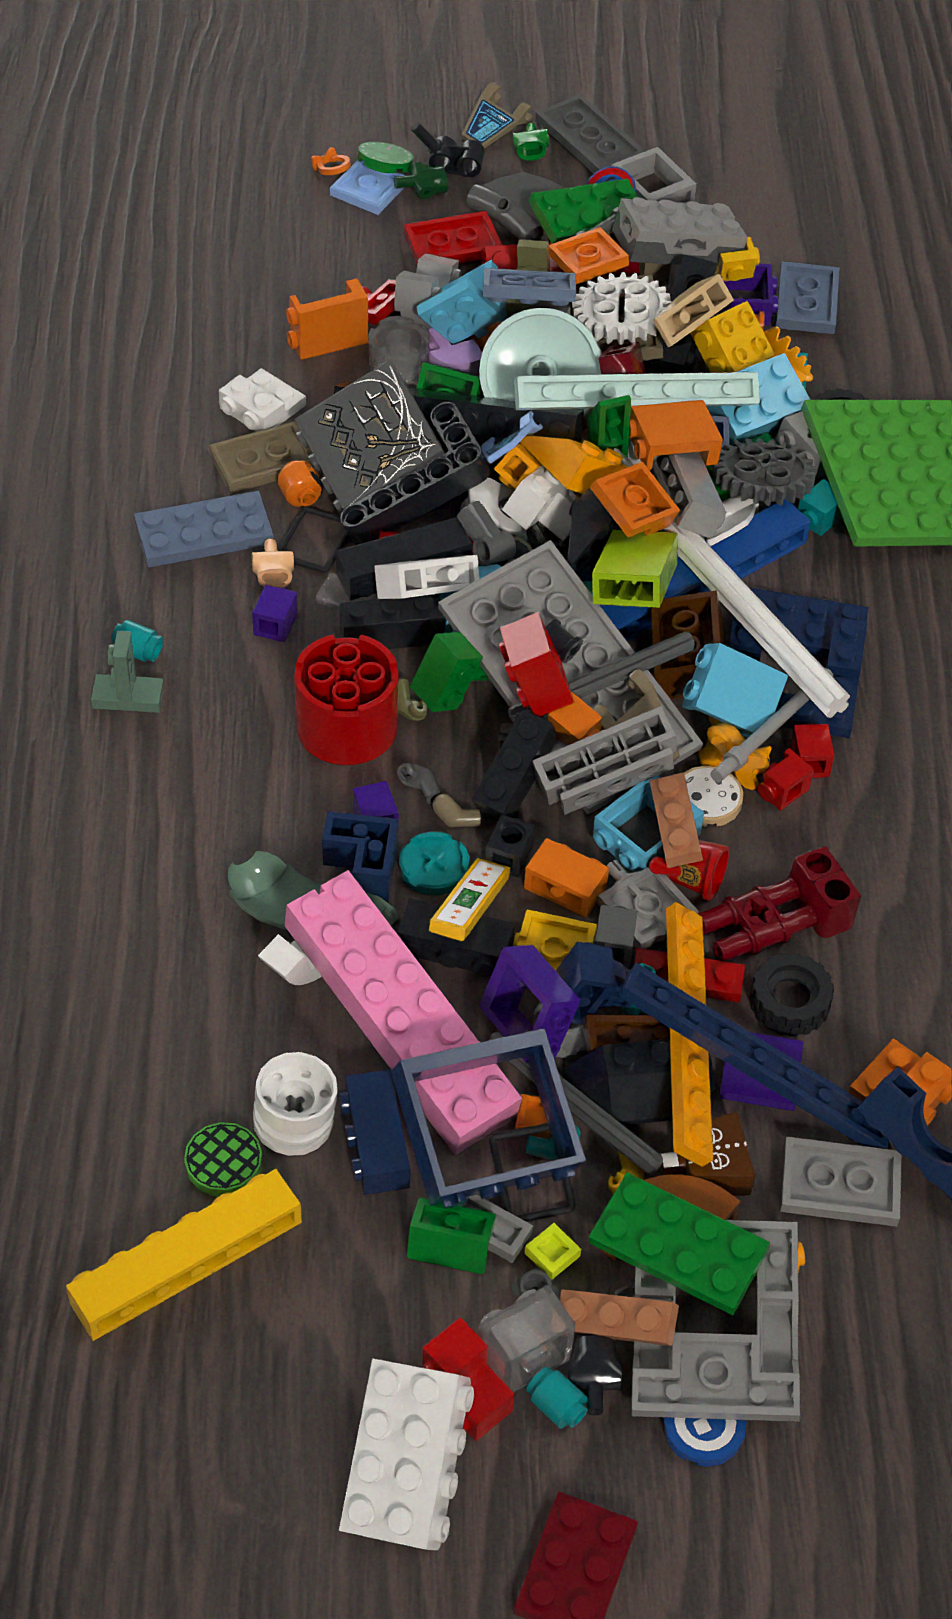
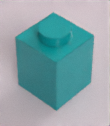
[798,479,843,536]

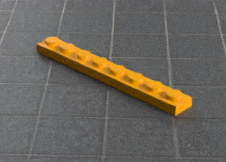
[666,902,713,1167]

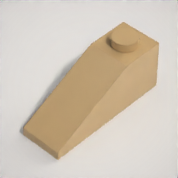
[653,274,734,347]

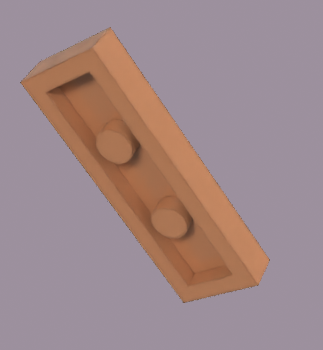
[650,773,703,868]
[555,1289,679,1346]

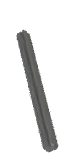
[508,632,695,724]
[490,1031,663,1175]

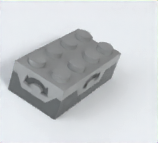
[612,197,748,265]

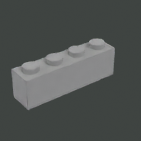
[652,452,727,539]

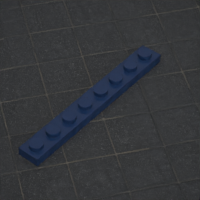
[618,963,889,1149]

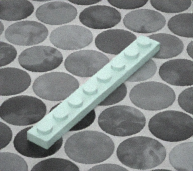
[514,372,760,410]

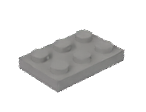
[780,1137,902,1227]

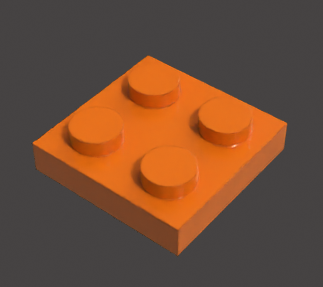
[549,227,629,284]

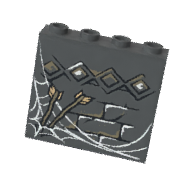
[295,360,445,515]

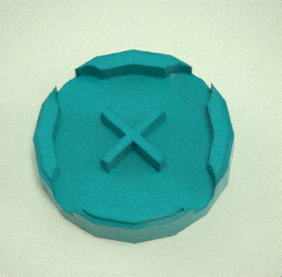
[399,831,470,896]

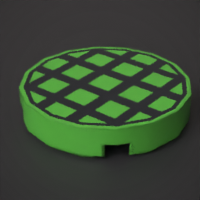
[184,1122,262,1196]

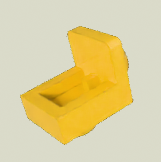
[718,237,760,281]

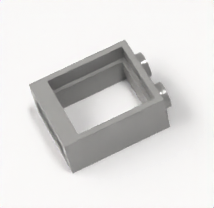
[611,147,696,203]

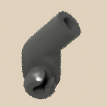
[397,763,442,804]

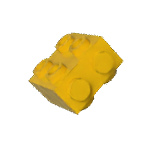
[690,301,775,373]

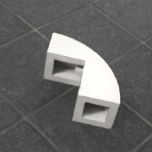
[258,934,322,985]

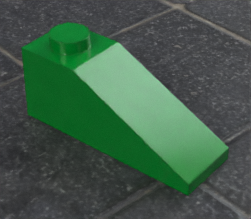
[587,394,631,458]

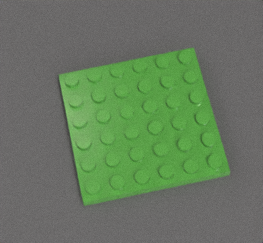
[801,400,952,547]

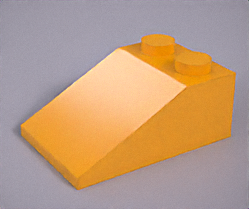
[520,436,627,494]

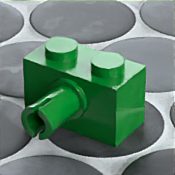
[410,632,489,713]

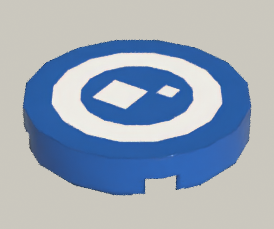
[663,1417,747,1467]

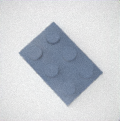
[776,261,839,334]
[483,268,576,306]

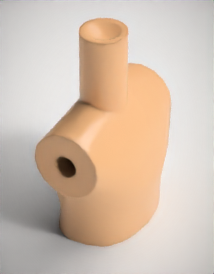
[252,539,294,588]

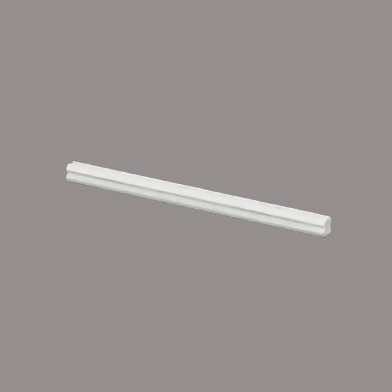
[614,448,850,718]

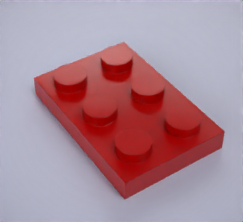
[404,211,502,264]

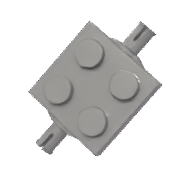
[597,860,699,949]

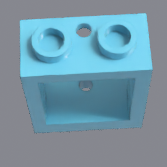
[592,775,704,872]

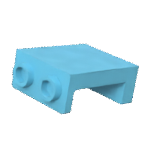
[682,643,788,738]

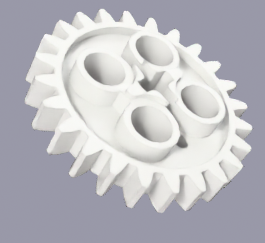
[572,272,672,345]

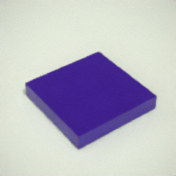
[719,1032,804,1111]

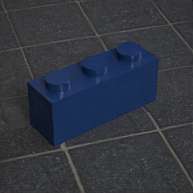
[339,1069,410,1195]

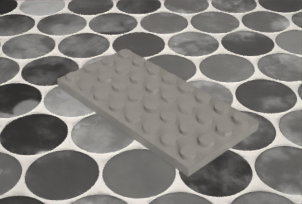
[438,540,703,815]

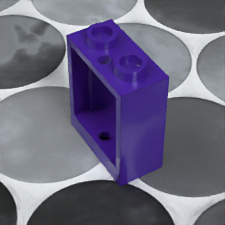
[711,264,778,326]
[479,945,581,1063]

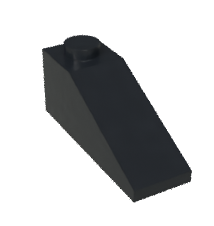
[568,488,620,577]

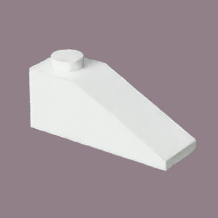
[374,555,480,599]

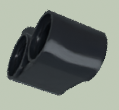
[411,122,485,178]

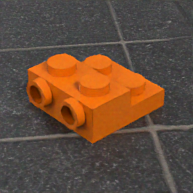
[590,462,681,538]
[848,1038,952,1126]

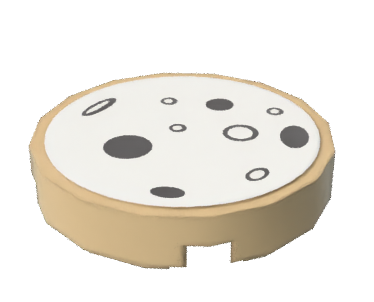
[684,766,743,827]

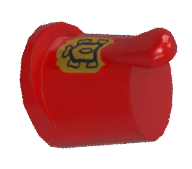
[649,840,730,901]

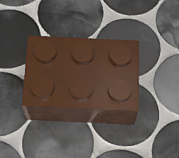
[651,590,725,700]

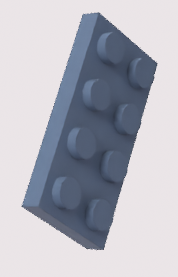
[134,491,274,568]

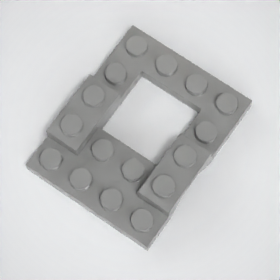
[632,1220,800,1422]

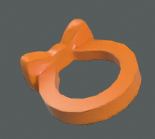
[311,147,351,175]

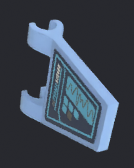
[481,411,543,463]

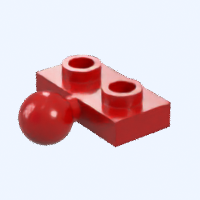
[362,280,396,325]

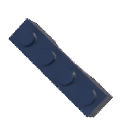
[857,1067,952,1201]

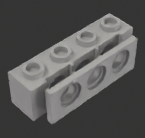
[532,706,677,815]

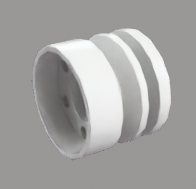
[253,1052,337,1156]

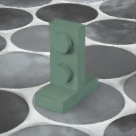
[91,631,164,713]

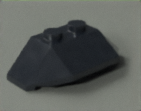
[562,1039,717,1125]

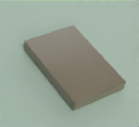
[208,421,313,494]

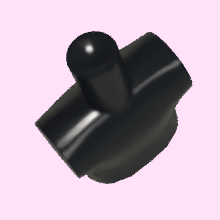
[568,1336,622,1416]

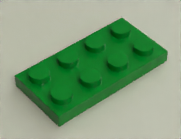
[528,178,638,244]
[589,1172,770,1315]

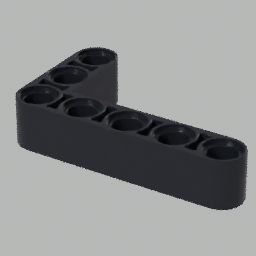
[340,402,491,545]

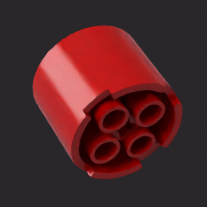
[294,634,399,765]

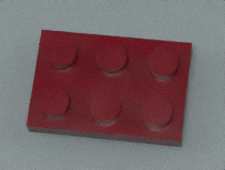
[513,1491,639,1619]

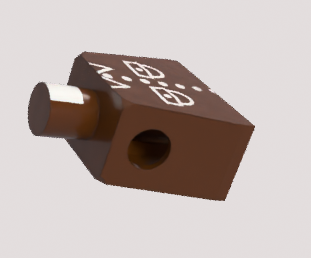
[659,1112,755,1196]

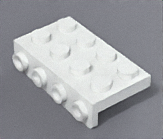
[339,1359,474,1550]

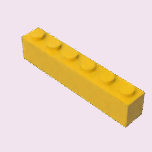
[66,1169,302,1341]

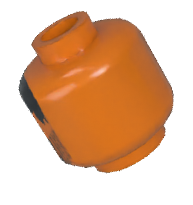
[277,460,324,507]

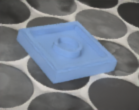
[330,160,405,215]

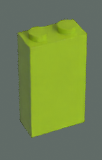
[592,530,678,608]

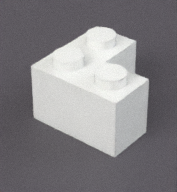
[502,466,583,540]

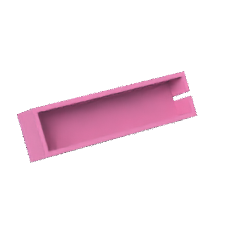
[284,870,523,1156]

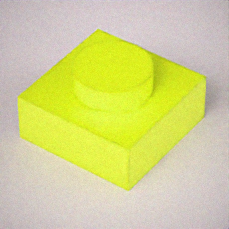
[524,1223,581,1280]

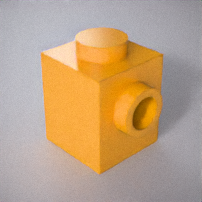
[494,444,543,490]

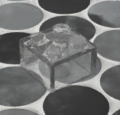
[478,1285,576,1392]

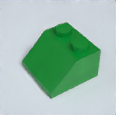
[416,362,484,397]

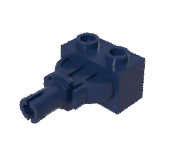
[556,942,632,1025]

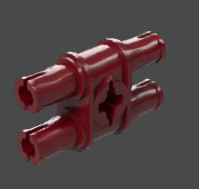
[698,877,818,961]

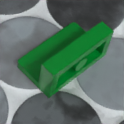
[407,1198,496,1274]

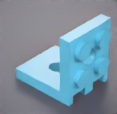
[417,260,508,344]

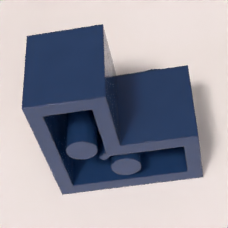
[322,811,398,902]

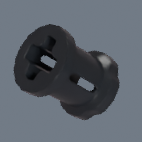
[546,619,583,663]

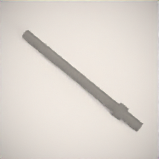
[710,668,833,783]

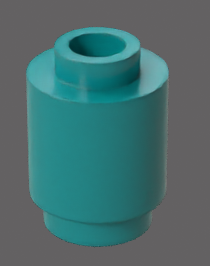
[111,619,164,662]
[526,1366,588,1429]

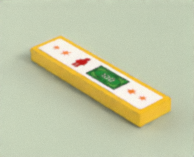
[429,858,511,941]

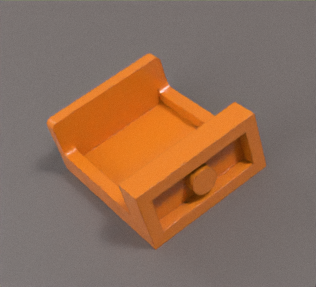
[286,278,368,360]
[629,400,723,470]

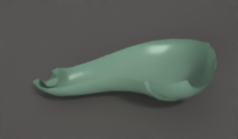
[228,851,401,930]

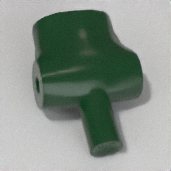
[394,162,449,199]

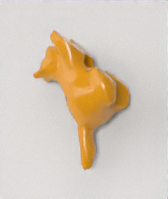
[698,716,771,790]

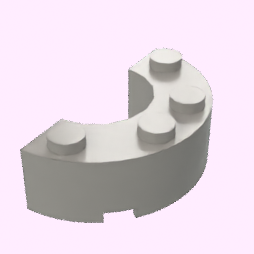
[394,254,462,330]

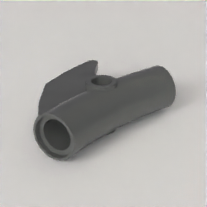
[467,172,563,241]

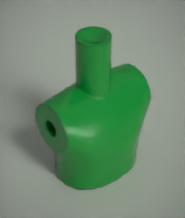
[513,123,549,161]

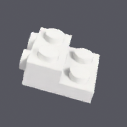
[219,368,306,432]

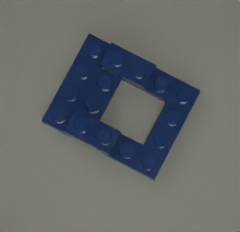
[728,587,868,738]

